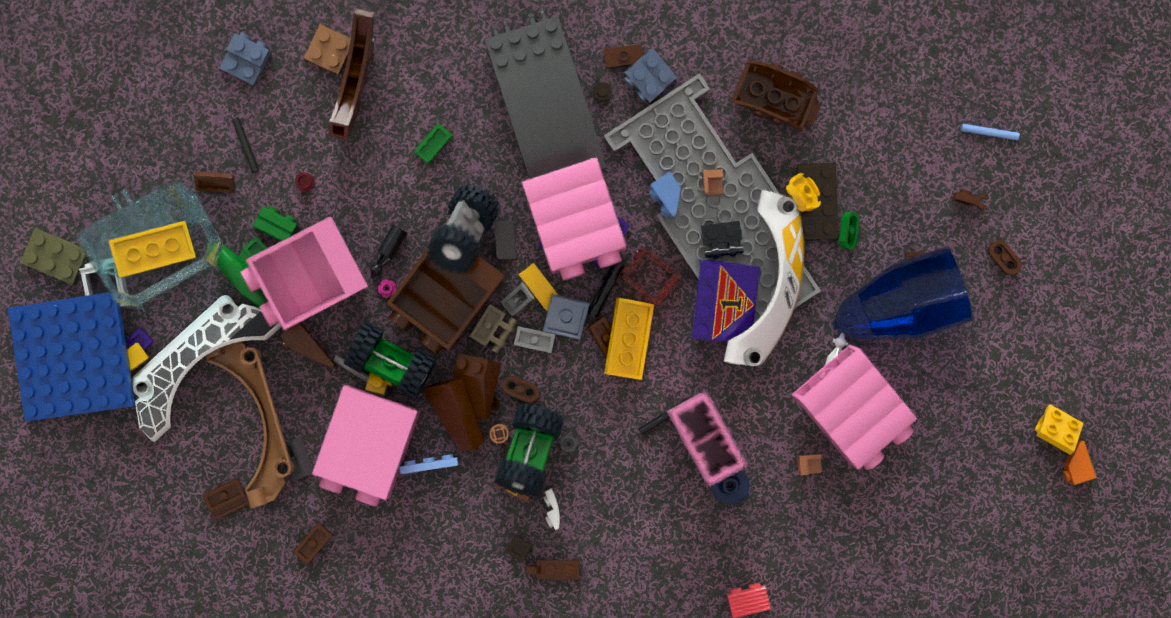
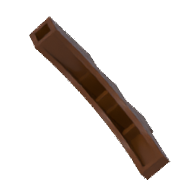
[329,8,374,140]

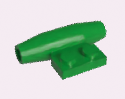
[209,236,268,308]

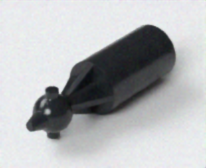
[370,225,407,279]

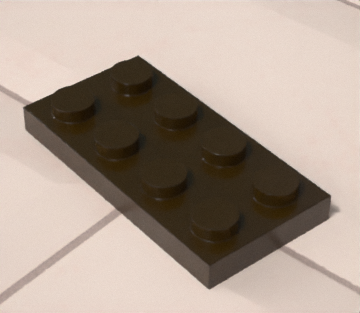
[797,162,839,240]

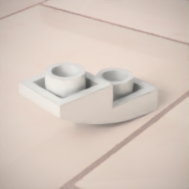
[543,488,560,530]

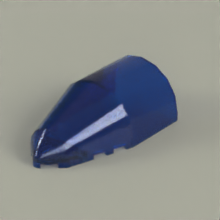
[833,246,973,339]

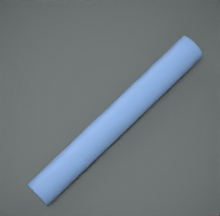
[961,124,1020,141]

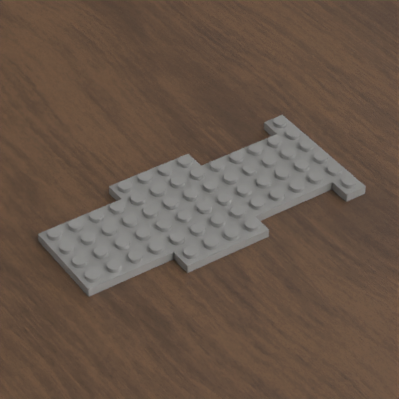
[604,73,821,324]

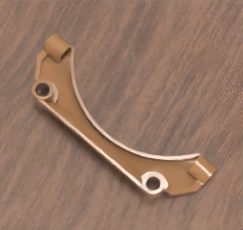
[206,342,294,509]

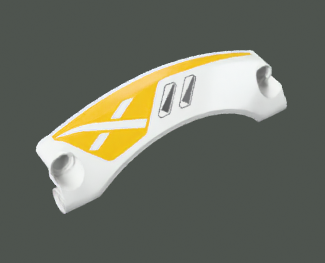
[724,190,804,366]

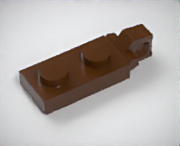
[526,560,580,580]

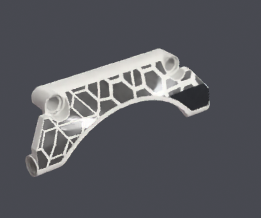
[131,295,282,442]

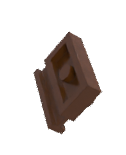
[202,478,249,520]

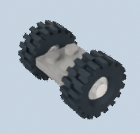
[427,184,500,274]

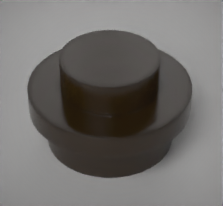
[593,82,612,101]

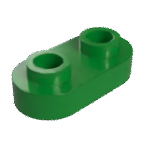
[839,212,860,250]

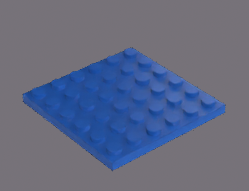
[8,291,135,422]

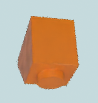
[1063,440,1097,485]

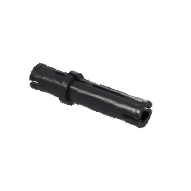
[587,263,624,318]

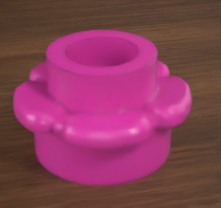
[378,279,396,298]

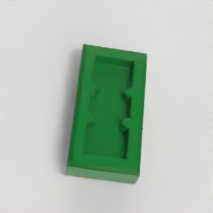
[414,123,453,165]

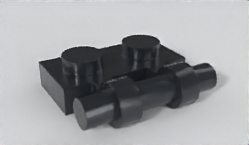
[701,221,744,259]

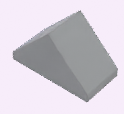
[501,283,535,317]

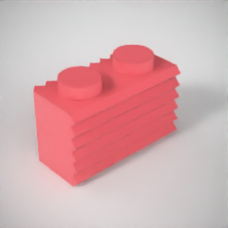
[727,583,771,618]

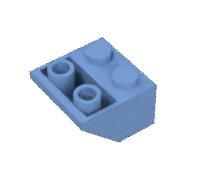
[649,172,681,220]

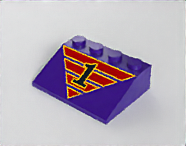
[692,259,761,342]

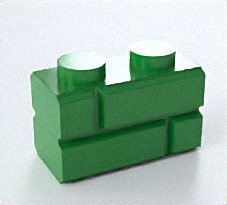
[252,206,300,241]

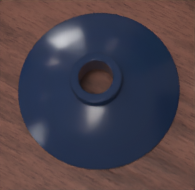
[711,469,750,505]

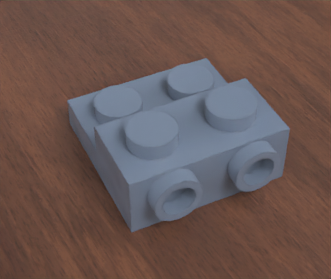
[219,32,271,86]
[623,48,677,102]

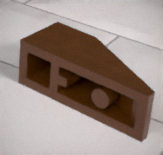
[280,322,337,368]

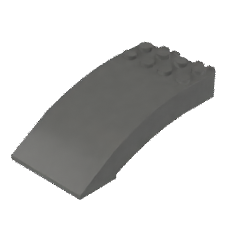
[485,9,607,179]

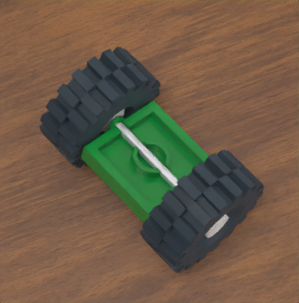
[343,322,437,401]
[494,404,564,497]

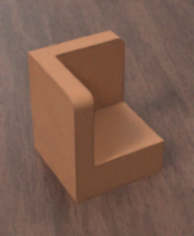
[702,169,723,196]
[797,454,822,475]

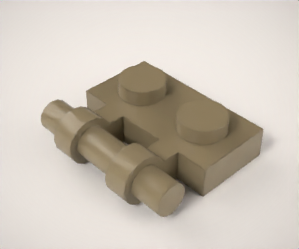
[469,304,517,354]

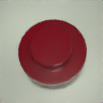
[295,172,315,192]

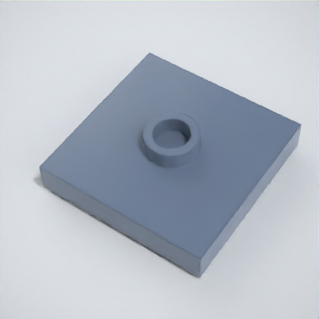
[543,294,590,340]

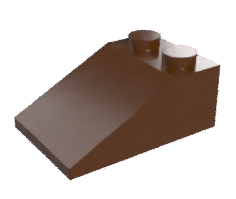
[453,353,501,420]

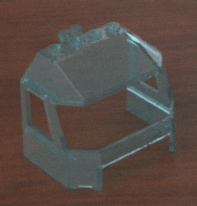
[76,181,223,310]

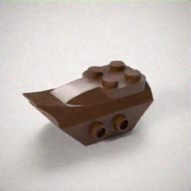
[731,60,821,131]

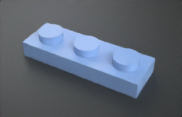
[399,454,459,474]

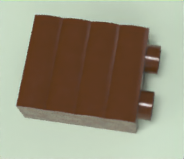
[386,249,507,354]

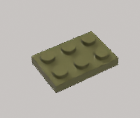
[20,228,89,285]

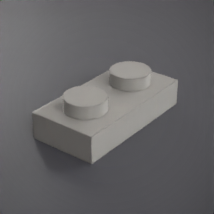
[514,326,555,353]

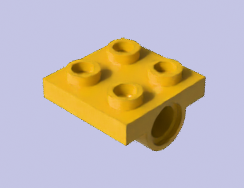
[1035,404,1083,455]

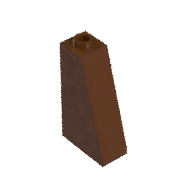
[423,378,485,452]

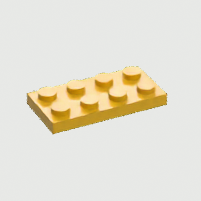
[109,221,196,278]
[604,298,654,380]

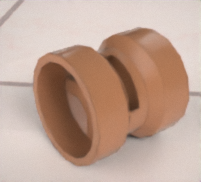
[490,424,510,444]

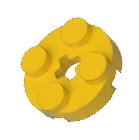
[786,173,821,212]

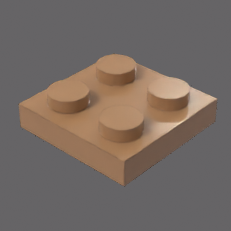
[304,24,351,75]

